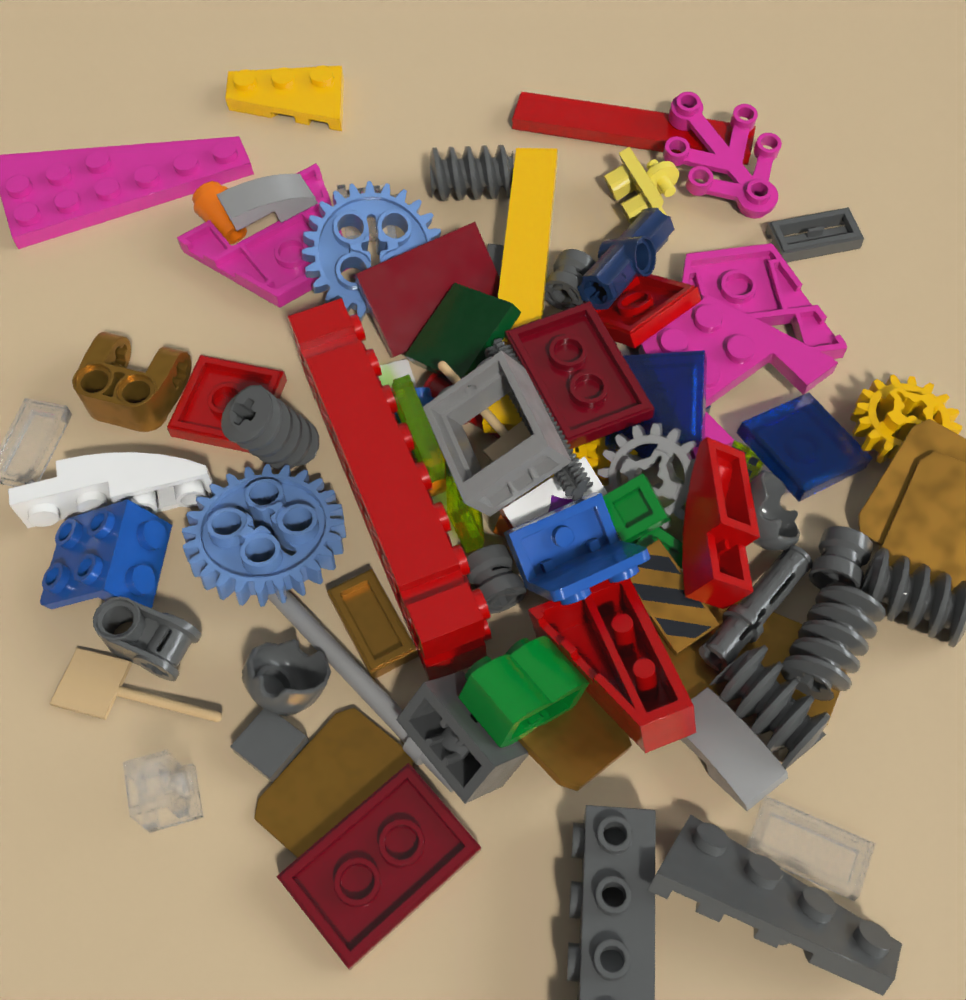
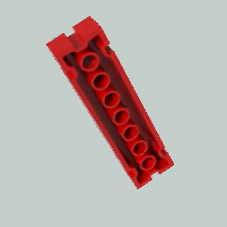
[288,298,492,681]

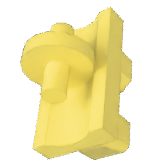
[604,147,679,225]

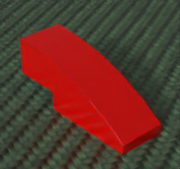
[682,437,760,609]

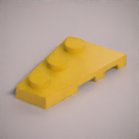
[225,65,344,131]

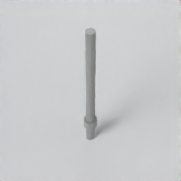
[268,590,454,792]

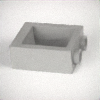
[423,350,572,516]

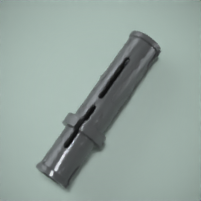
[699,545,813,671]

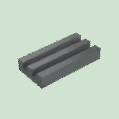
[765,207,864,263]

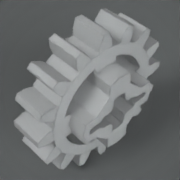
[597,423,696,529]

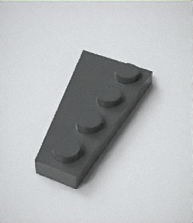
[648,815,902,996]

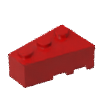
[528,578,696,753]

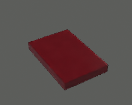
[353,222,500,358]
[505,301,655,449]
[276,763,481,970]

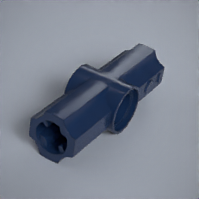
[577,208,674,310]

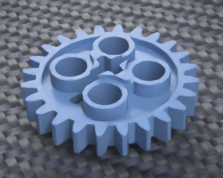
[302,181,441,322]
[182,464,346,607]

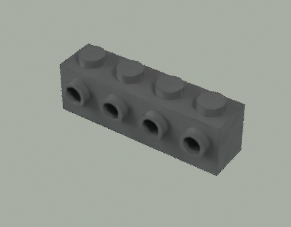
[567,805,656,1000]

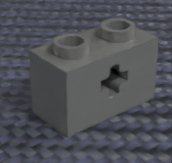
[396,671,529,804]

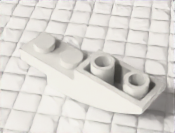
[8,452,215,528]

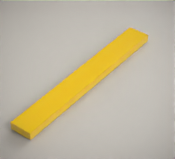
[482,148,558,433]

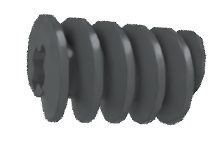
[430,145,514,201]
[221,385,319,470]
[860,547,966,648]
[781,582,886,701]
[709,645,830,770]

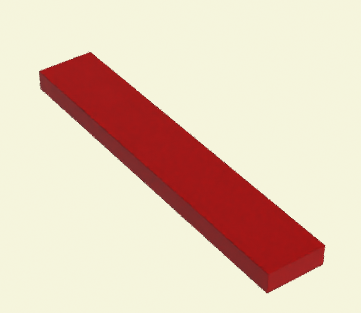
[512,91,756,165]

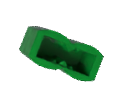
[458,636,589,748]

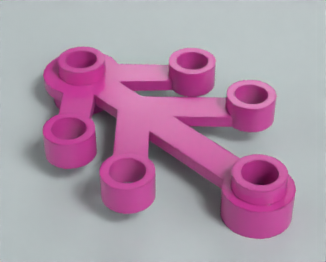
[663,92,782,219]

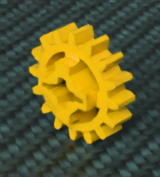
[850,375,962,464]

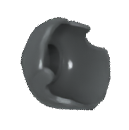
[750,470,800,551]
[242,639,331,716]

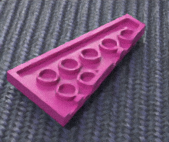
[0,136,254,249]

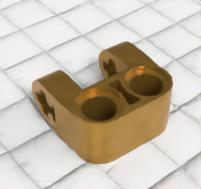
[72,332,191,432]

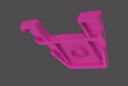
[177,163,349,308]
[681,243,847,359]
[639,294,838,459]

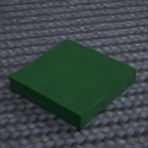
[404,283,521,387]

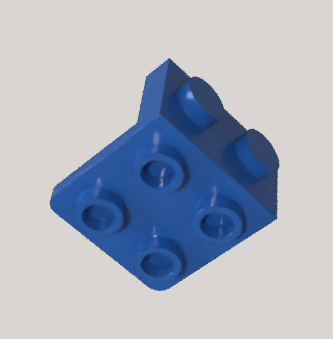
[504,492,651,605]
[40,499,172,609]

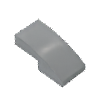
[216,174,318,231]
[680,687,788,811]

